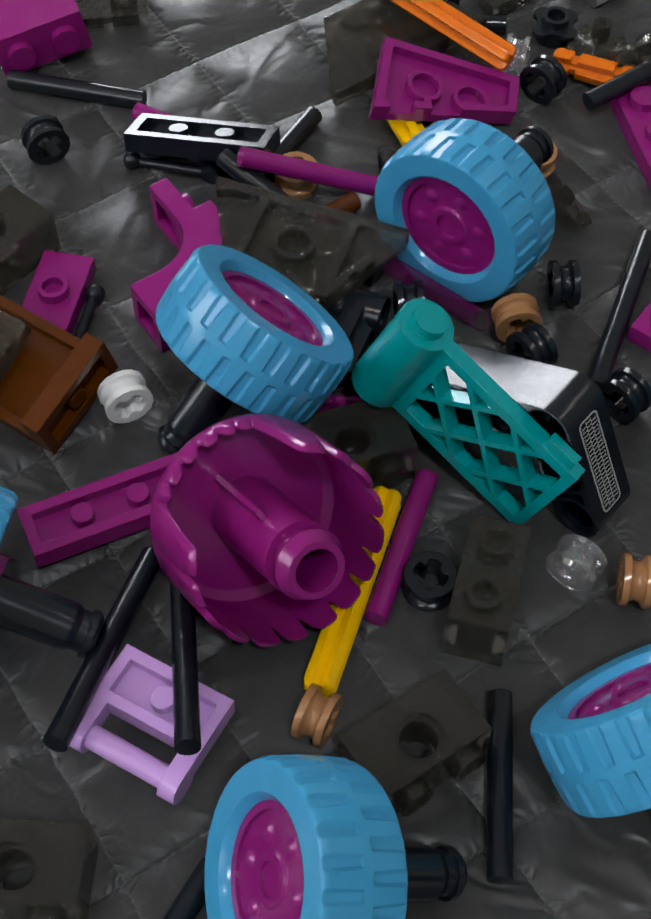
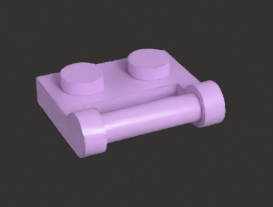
[69,644,235,806]

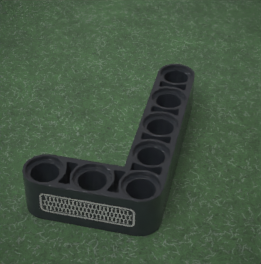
[355,342,630,538]

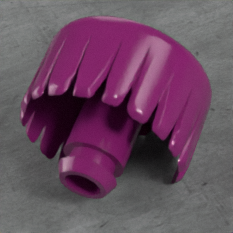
[150,413,384,647]

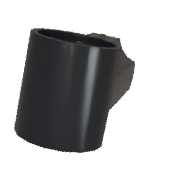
[326,282,391,388]

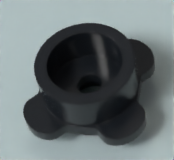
[532,6,578,49]

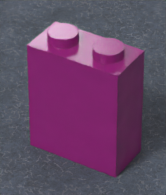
[0,0,93,78]

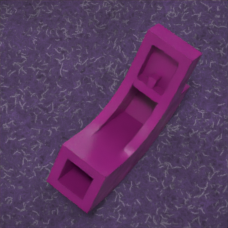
[130,177,228,353]

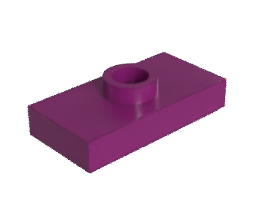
[22,250,96,334]

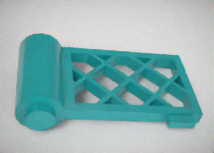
[351,298,586,529]

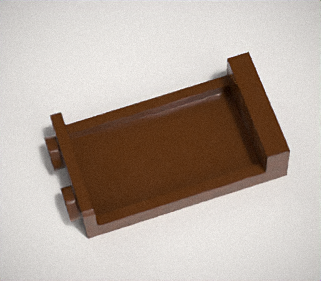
[0,295,119,455]

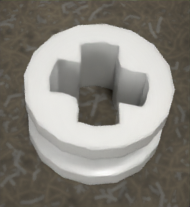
[97,369,154,424]

